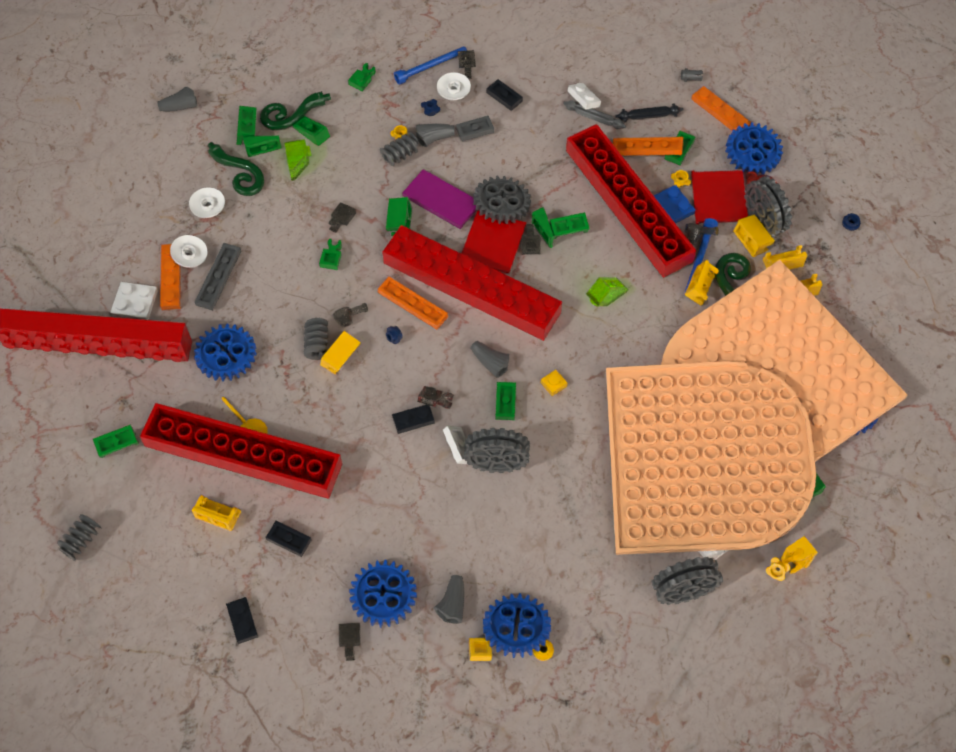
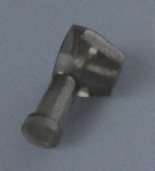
[685,223,719,243]
[333,303,368,327]

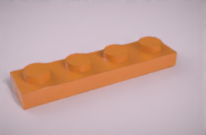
[691,86,755,131]
[612,137,684,156]
[160,244,181,310]
[378,277,448,330]

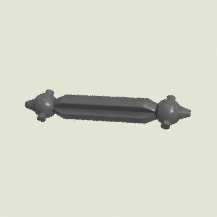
[563,100,626,129]

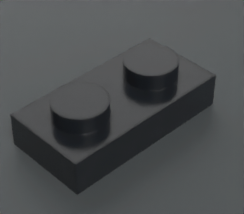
[486,79,523,111]
[392,404,435,434]
[265,521,312,557]
[226,597,258,644]

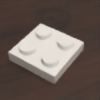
[110,282,158,320]

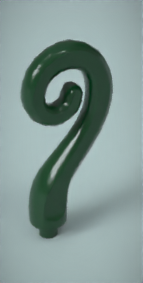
[260,91,331,130]
[208,142,265,196]
[715,253,751,296]

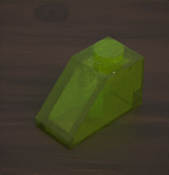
[284,139,312,181]
[586,277,629,307]

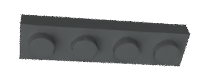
[195,243,242,311]

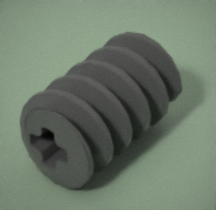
[380,132,419,166]
[304,318,328,360]
[57,514,102,561]

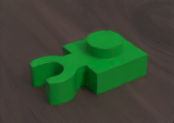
[348,63,376,91]
[319,239,342,270]

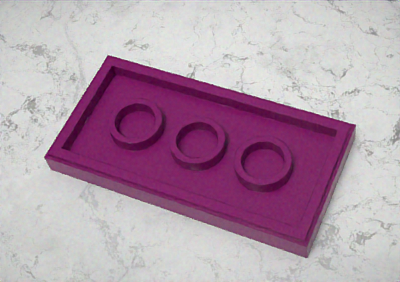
[402,169,476,229]

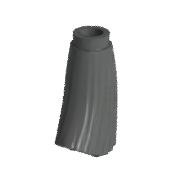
[157,87,197,112]
[416,123,455,147]
[471,341,509,378]
[434,575,464,624]

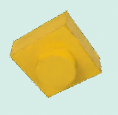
[540,369,568,396]
[469,638,492,661]

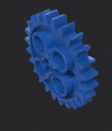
[725,122,783,176]
[194,324,257,382]
[349,560,417,628]
[483,593,551,658]

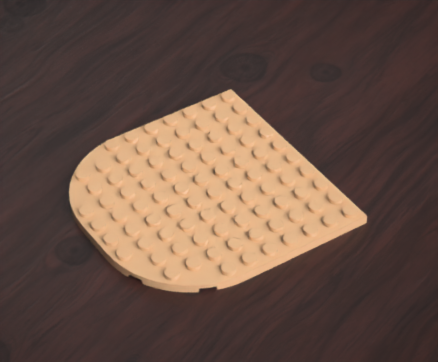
[661,260,907,462]
[606,361,816,555]

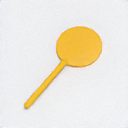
[221,397,268,434]

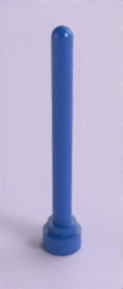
[394,46,467,85]
[685,218,719,293]

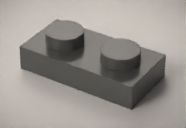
[456,115,494,142]

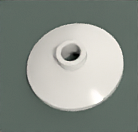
[437,72,471,100]
[189,188,225,218]
[170,235,207,268]

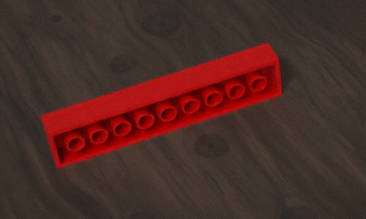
[566,124,696,278]
[382,225,562,341]
[0,308,192,362]
[140,403,343,499]

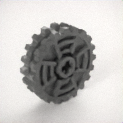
[744,176,792,237]
[464,428,530,473]
[651,557,723,605]

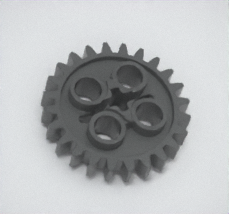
[473,175,531,224]

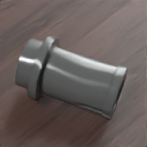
[681,68,703,82]

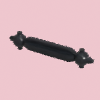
[616,103,683,123]

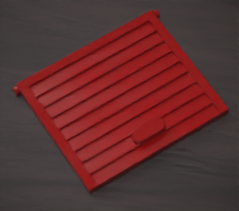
[691,170,748,225]
[461,210,527,274]

